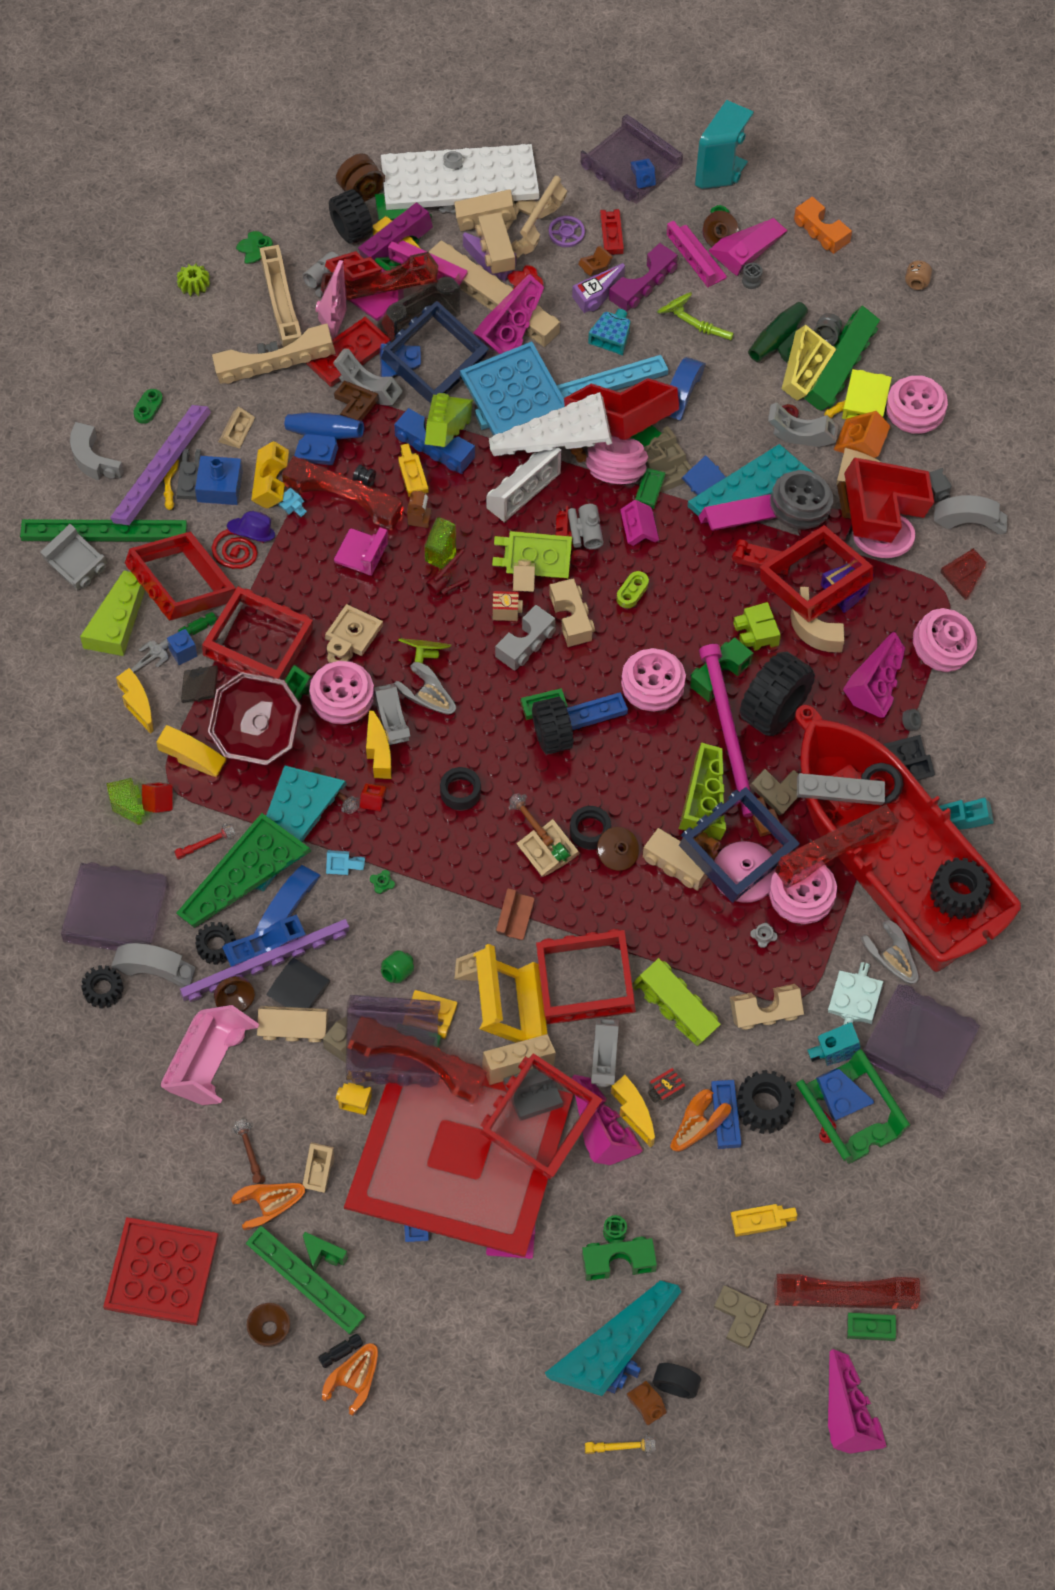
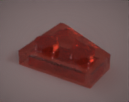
[940,548,987,600]

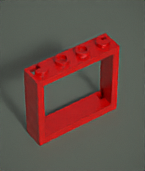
[760,525,874,623]
[125,531,236,621]
[202,586,313,680]
[536,929,636,1024]
[480,1053,603,1180]

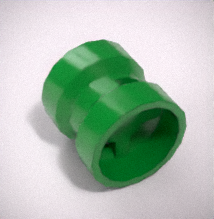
[603,1215,627,1243]

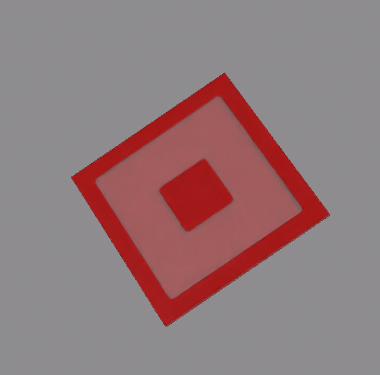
[344,1048,573,1257]

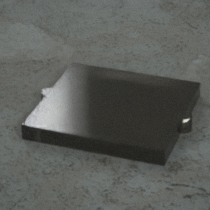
[181,665,218,703]

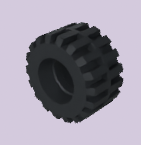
[329,189,373,244]
[532,696,574,755]
[930,858,990,919]
[736,1070,796,1134]

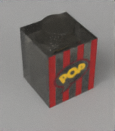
[648,1068,685,1107]

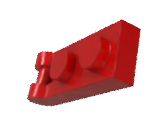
[600,209,624,254]
[732,539,790,575]

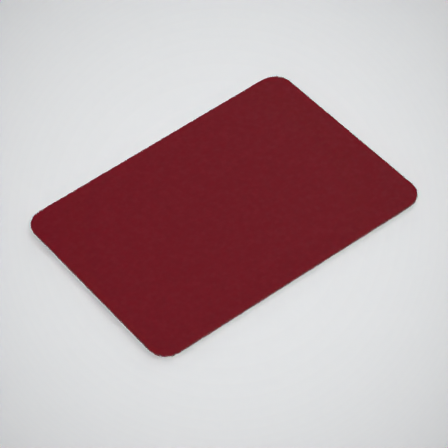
[165,404,951,1001]

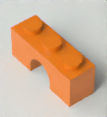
[794,196,852,254]

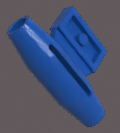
[284,412,364,465]

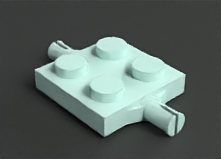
[828,962,883,1025]

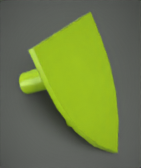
[398,639,451,664]

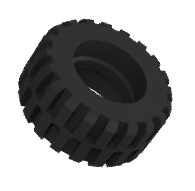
[740,652,815,736]

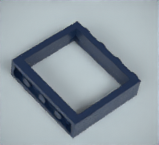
[381,301,489,403]
[679,787,800,903]

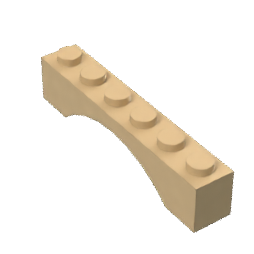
[260,245,302,348]
[212,324,336,384]

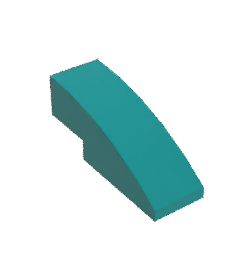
[939,797,994,829]

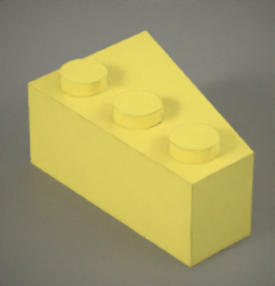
[782,325,836,401]

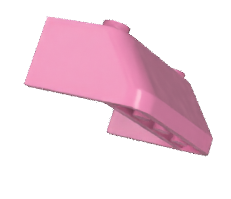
[161,1005,259,1105]

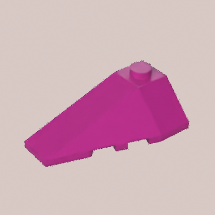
[709,218,788,276]
[473,274,544,354]
[843,632,905,718]
[572,1074,643,1165]
[828,1349,886,1454]

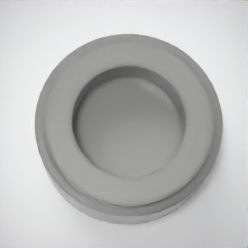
[443,151,463,169]

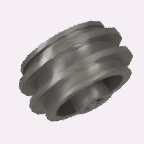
[770,470,833,530]

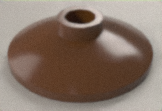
[703,211,739,247]
[597,827,639,871]

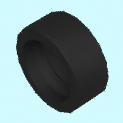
[861,763,903,805]
[440,767,481,811]
[570,806,611,850]
[652,1363,701,1399]

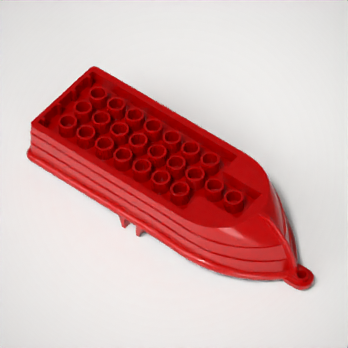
[795,705,1021,972]

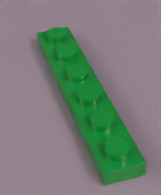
[245,1226,366,1335]

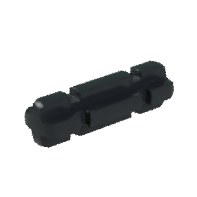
[318,1334,363,1368]

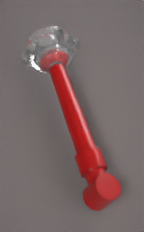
[174,822,236,860]

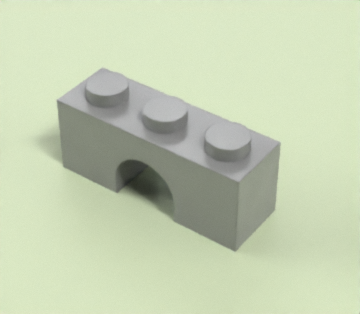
[495,605,556,671]

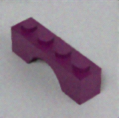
[358,202,433,261]
[609,243,678,312]

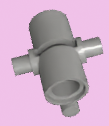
[303,252,338,297]
[568,504,604,549]

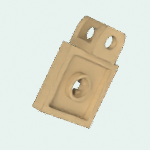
[325,604,383,663]

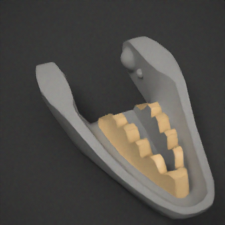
[394,662,456,715]
[861,920,919,984]

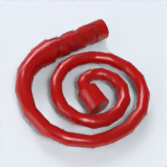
[211,529,264,569]

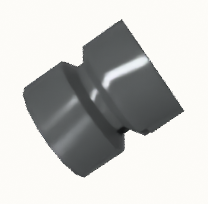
[813,313,842,346]

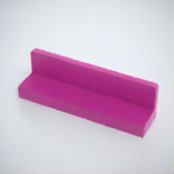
[666,221,727,287]
[388,240,468,290]
[698,494,777,531]

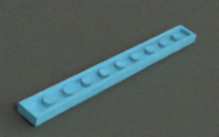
[475,355,668,430]

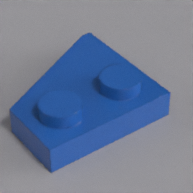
[380,343,421,377]
[816,1069,874,1121]

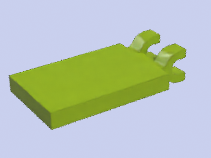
[492,531,572,578]

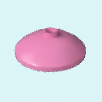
[853,515,915,558]
[714,841,778,902]

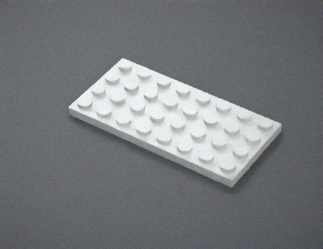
[381,144,539,210]

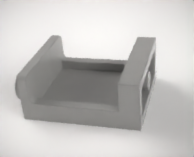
[40,524,108,591]

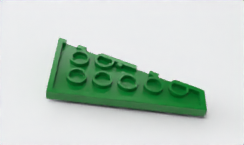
[176,813,312,928]

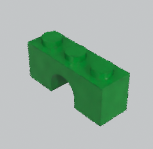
[690,637,753,702]
[582,1237,657,1281]

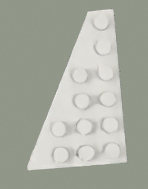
[489,392,612,456]

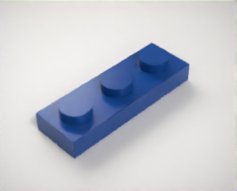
[567,692,628,730]
[711,1080,741,1149]

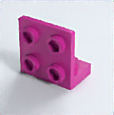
[349,267,404,321]
[334,528,388,576]

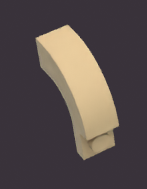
[790,587,844,652]

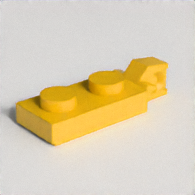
[398,444,428,497]
[731,1204,797,1237]

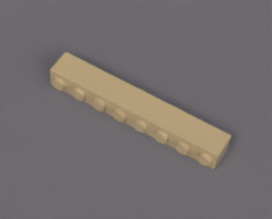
[429,240,560,347]

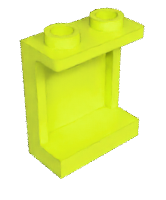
[842,369,892,419]

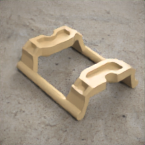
[504,176,567,259]

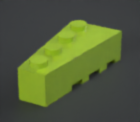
[425,393,473,447]
[80,571,145,656]
[679,743,726,840]
[632,958,721,1046]

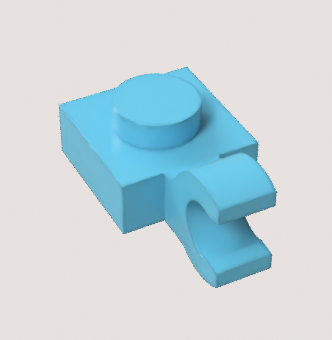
[278,488,307,517]
[326,850,365,875]

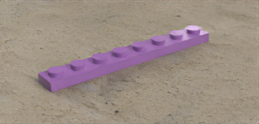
[110,405,211,525]
[180,919,349,1002]

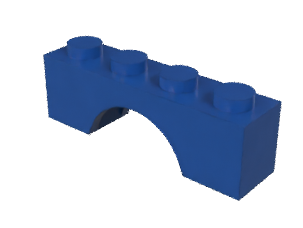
[394,408,475,474]

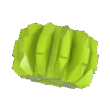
[177,263,210,297]

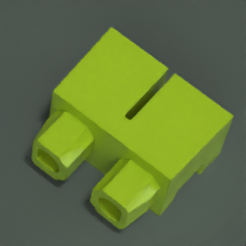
[733,602,781,651]

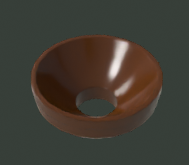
[214,976,255,1012]
[246,1303,290,1347]

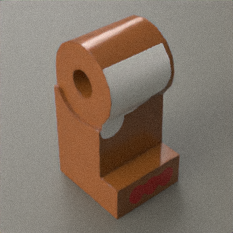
[407,491,432,528]

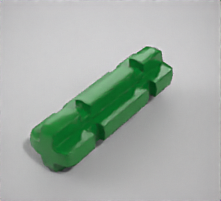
[178,612,217,637]

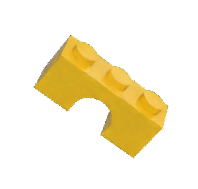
[251,441,289,508]

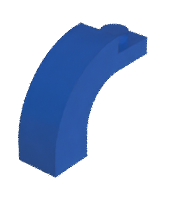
[669,357,706,420]
[222,914,306,967]

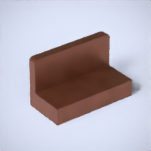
[496,888,535,940]

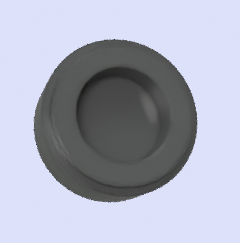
[903,709,922,731]

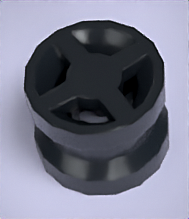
[352,464,376,489]

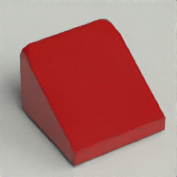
[360,783,386,811]

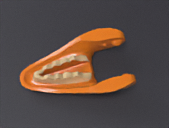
[670,1089,731,1152]
[231,1183,305,1230]
[322,1343,378,1416]

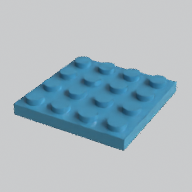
[460,341,565,436]

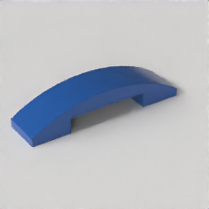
[254,865,321,934]

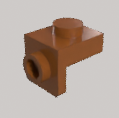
[578,246,613,276]
[627,1381,667,1425]

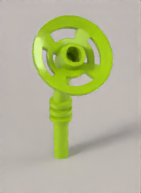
[657,292,734,340]

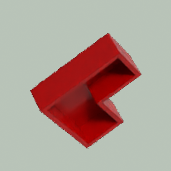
[564,378,679,440]
[844,457,934,543]

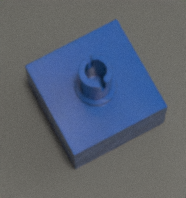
[195,456,243,505]

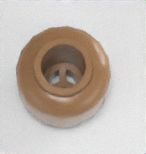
[905,260,932,290]

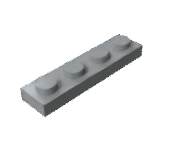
[797,773,885,805]

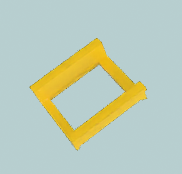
[473,944,547,1043]

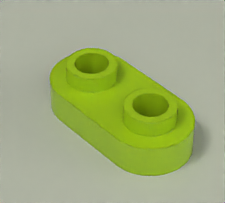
[617,571,649,608]

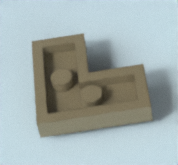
[749,769,798,816]
[714,1285,767,1349]

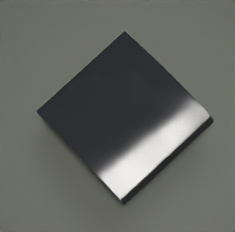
[883,735,935,780]
[266,958,331,1008]

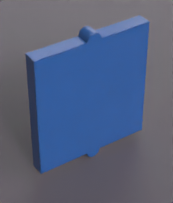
[682,455,726,495]

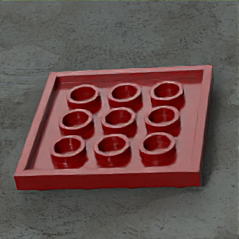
[103,1217,219,1326]

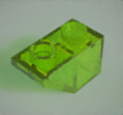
[424,517,456,569]
[106,778,145,825]

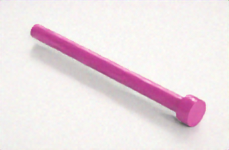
[699,644,753,817]

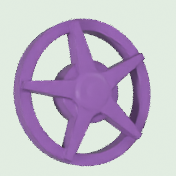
[549,216,585,247]

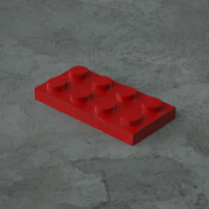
[306,316,391,387]

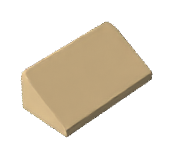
[218,407,255,449]

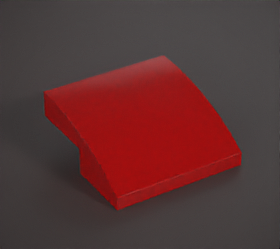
[325,251,382,281]

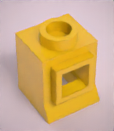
[336,1082,372,1115]

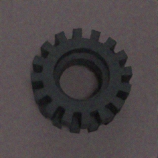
[195,922,236,965]
[81,965,124,1009]

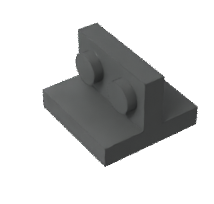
[503,1068,563,1121]

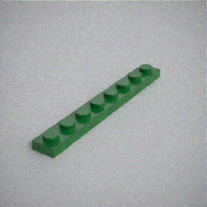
[20,519,187,542]

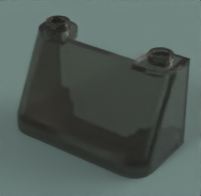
[377,277,461,342]

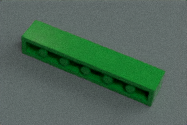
[803,305,880,411]

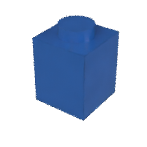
[167,629,197,665]

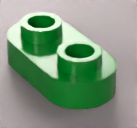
[133,389,163,424]

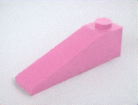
[316,260,347,339]

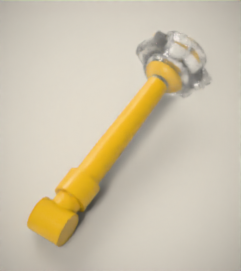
[585,1432,656,1456]

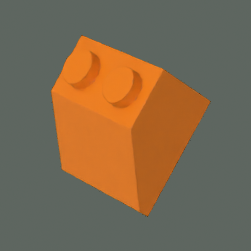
[834,411,890,458]

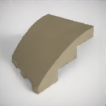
[644,426,692,492]

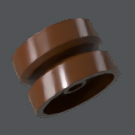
[336,153,385,202]

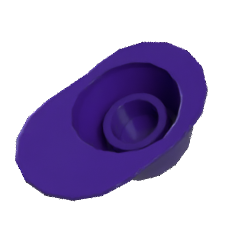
[227,511,275,542]

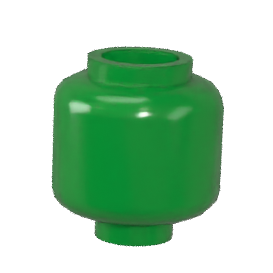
[381,950,414,984]

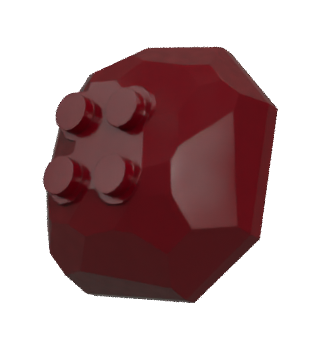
[208,672,301,765]

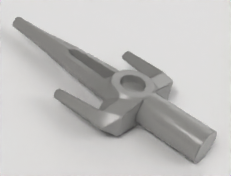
[131,635,171,673]

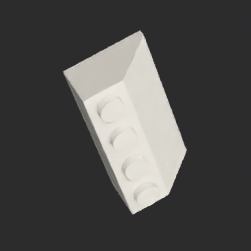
[486,448,561,522]

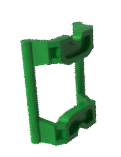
[796,1049,911,1164]

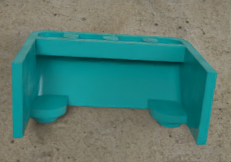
[695,100,754,189]

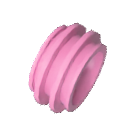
[886,376,948,434]
[586,435,648,484]
[913,608,977,672]
[621,648,686,712]
[309,661,374,724]
[769,857,837,924]

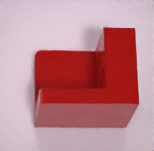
[142,782,173,813]

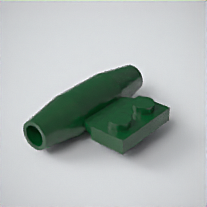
[748,302,808,363]

